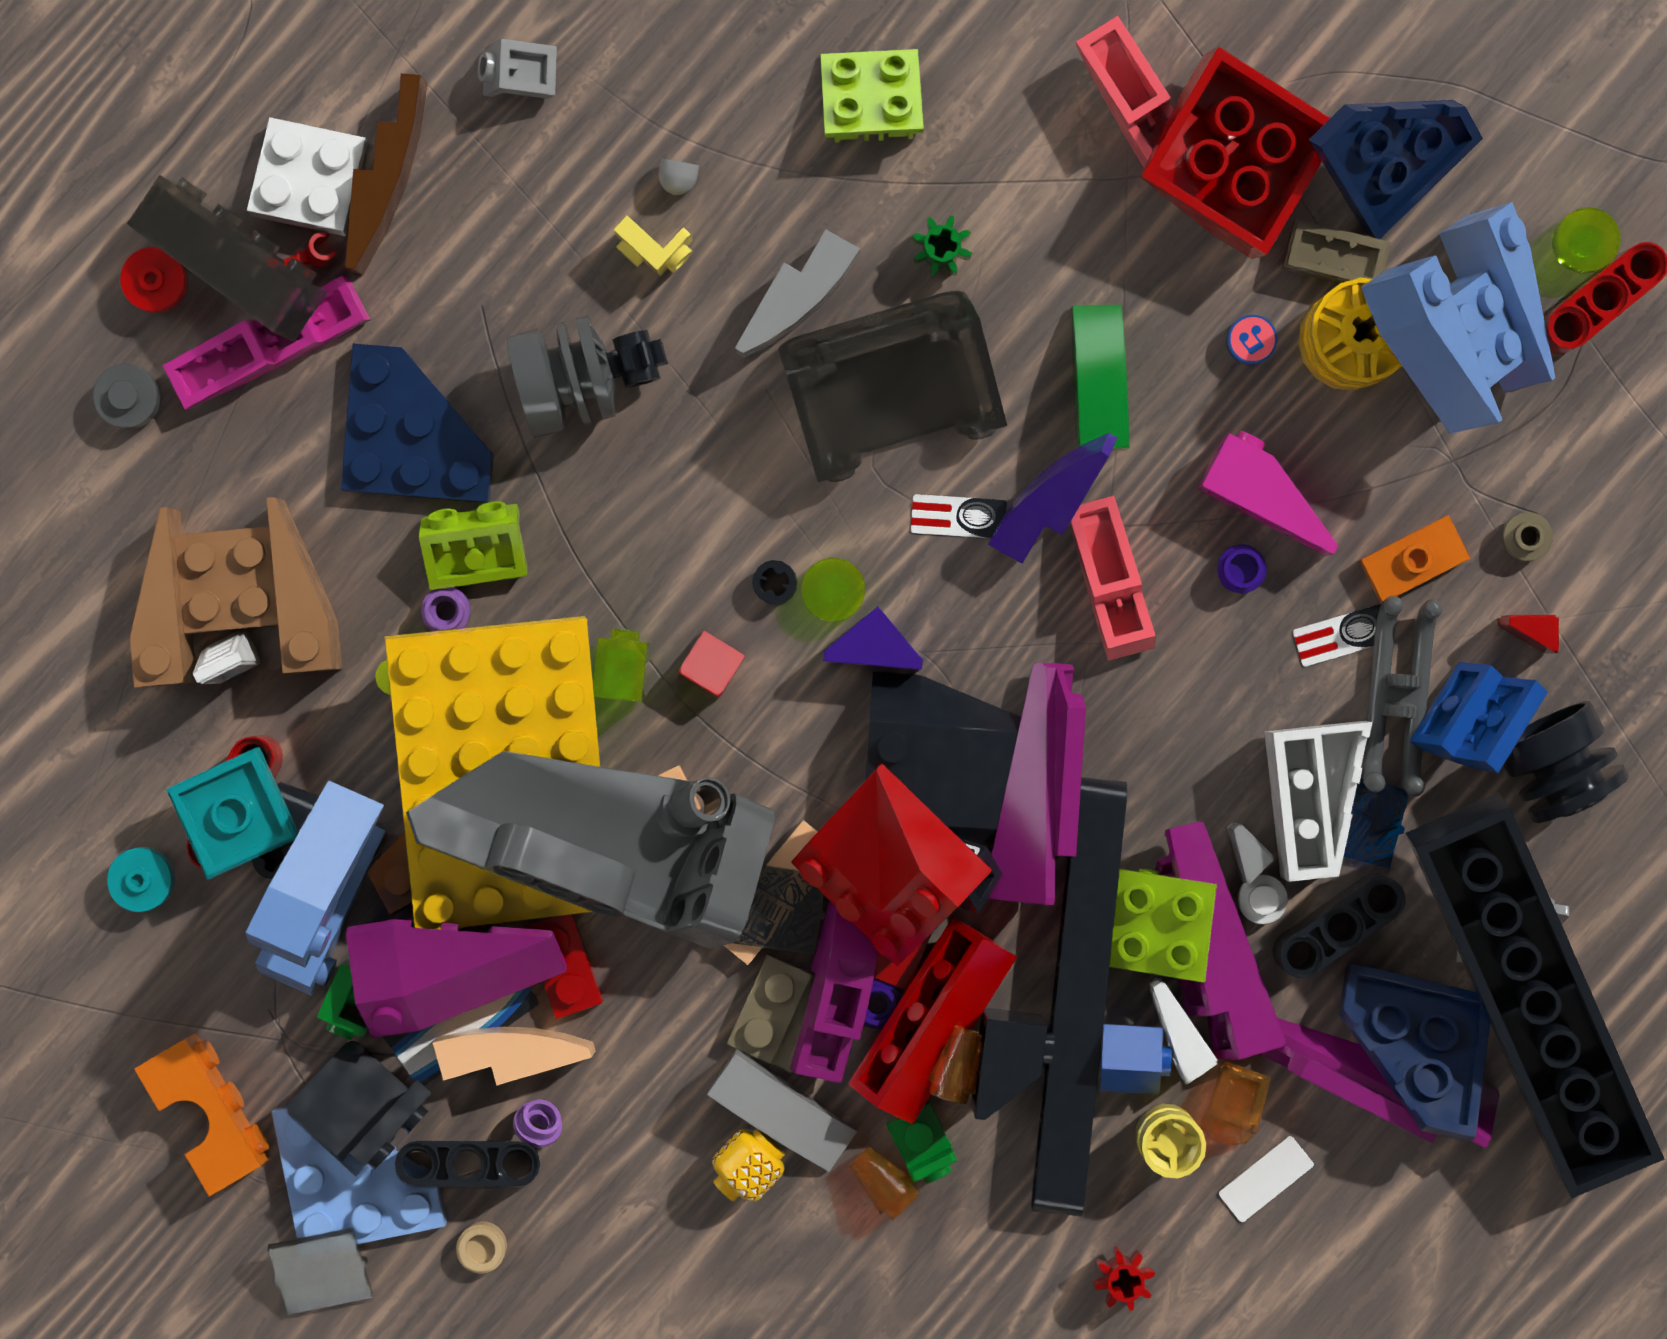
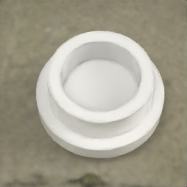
[1238,874,1288,924]

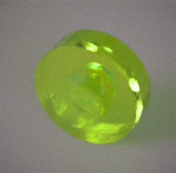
[1552,207,1621,274]
[801,558,865,622]

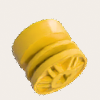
[1298,278,1402,391]

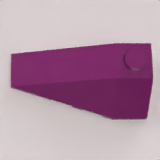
[346,919,567,1038]

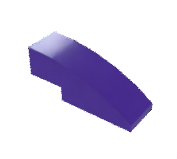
[988,433,1118,564]

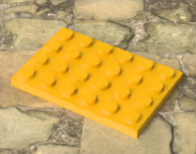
[385,616,600,930]

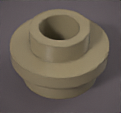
[1502,512,1553,561]

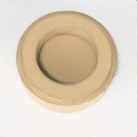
[456,1221,507,1274]

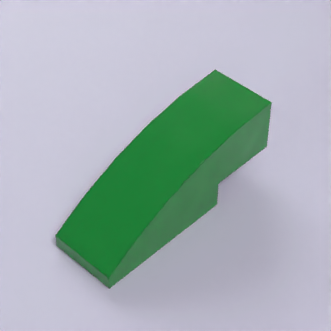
[1072,305,1130,451]

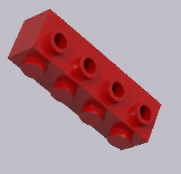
[848,917,1017,1124]

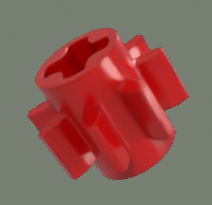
[1093,1246,1155,1311]

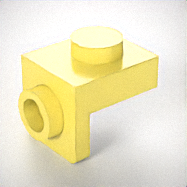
[614,215,693,276]

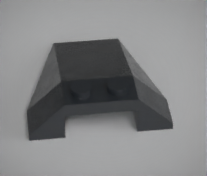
[865,672,1021,850]

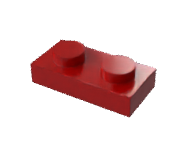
[524,914,604,1019]

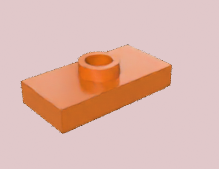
[1358,515,1471,603]

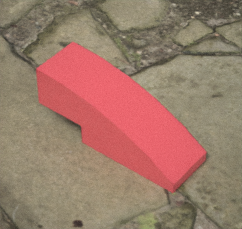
[1075,16,1173,167]
[1070,496,1156,661]

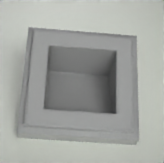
[1227,822,1274,885]

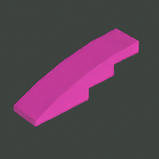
[162,275,370,409]

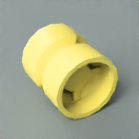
[1135,1104,1206,1179]

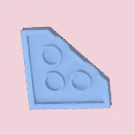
[271,1106,447,1256]

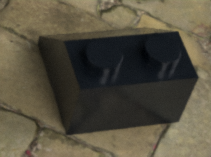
[970,1008,1055,1120]

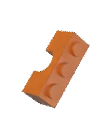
[134,1033,270,1197]

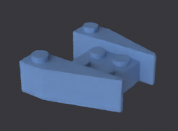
[1361,202,1556,434]
[245,780,386,996]

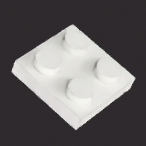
[247,117,368,236]

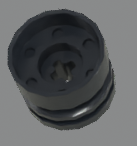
[1504,701,1629,823]

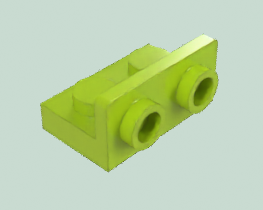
[419,501,528,590]

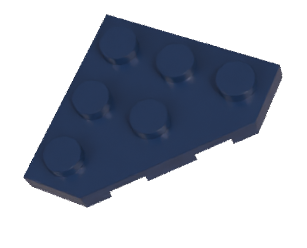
[1309,100,1483,239]
[341,343,494,503]
[1339,963,1490,1142]

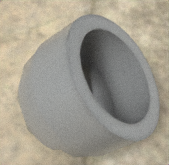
[658,158,699,195]

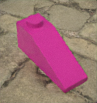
[1196,431,1338,556]

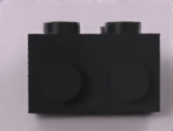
[287,1041,431,1177]

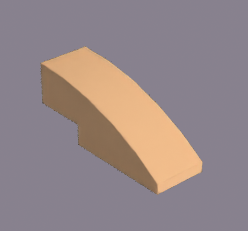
[432,1027,596,1085]

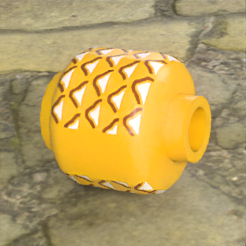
[712,1128,785,1202]

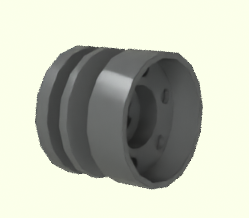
[506,315,616,438]

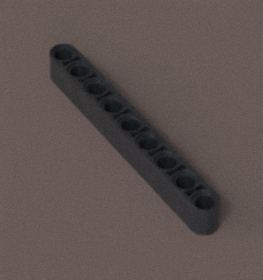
[1031,777,1127,1217]

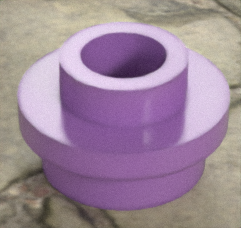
[421,587,471,632]
[513,1099,562,1148]

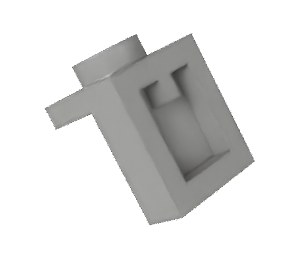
[478,39,557,99]

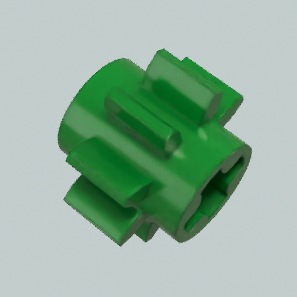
[912,216,972,278]

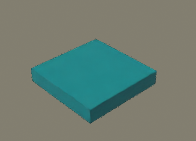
[166,747,299,880]

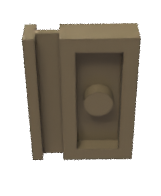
[727,953,815,1073]

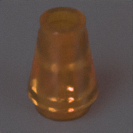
[928,1026,983,1104]
[849,1147,921,1221]

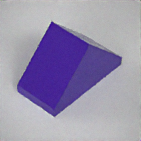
[823,606,923,670]

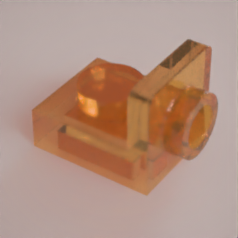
[1200,1061,1271,1145]

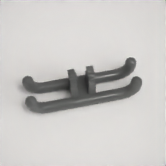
[1362,596,1442,796]

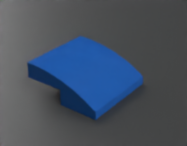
[1410,662,1548,773]

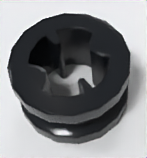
[752,560,798,605]

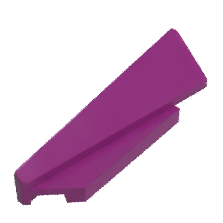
[1260,1018,1500,1148]

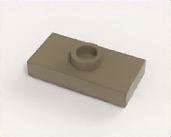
[1281,219,1391,283]

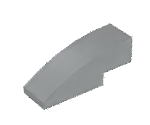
[735,229,860,358]
[707,1049,857,1171]

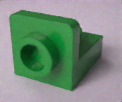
[317,959,369,1040]
[886,1101,957,1184]

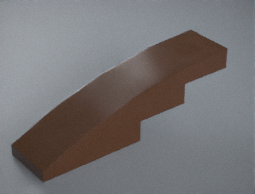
[345,73,427,275]

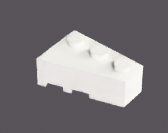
[1264,721,1372,882]

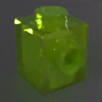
[593,629,651,702]

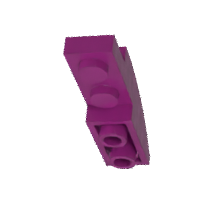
[790,900,878,1083]

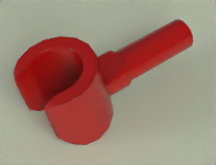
[267,232,337,278]

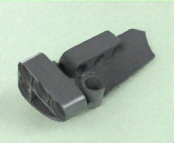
[406,751,775,949]

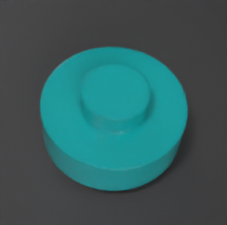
[107,847,175,912]

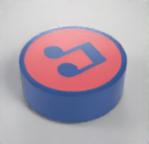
[1226,315,1277,365]

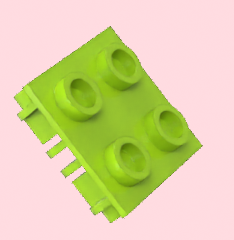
[820,49,924,143]
[1109,869,1217,983]

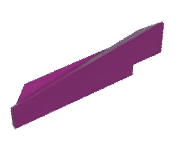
[989,662,1086,905]
[1155,822,1285,1060]

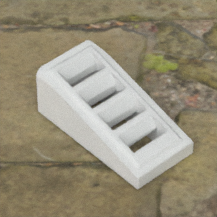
[193,630,262,684]
[1149,976,1217,1084]

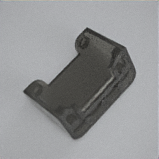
[778,291,1007,482]

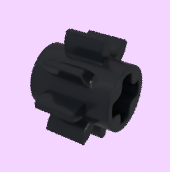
[606,330,668,388]

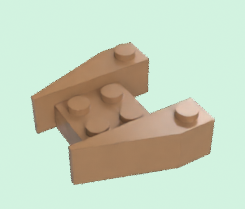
[130,497,342,687]

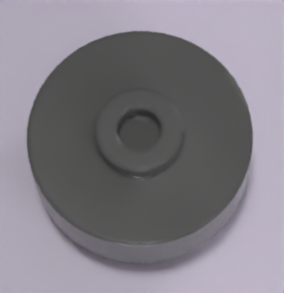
[93,364,161,429]

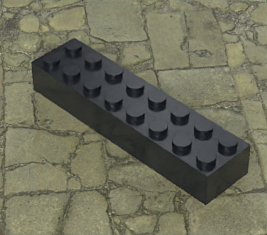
[1405,792,1665,1199]

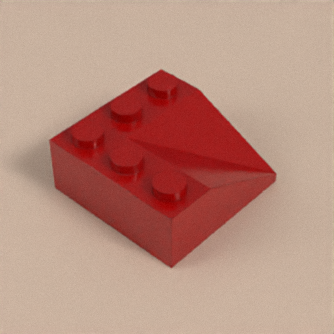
[1140,46,1330,259]
[791,764,992,966]

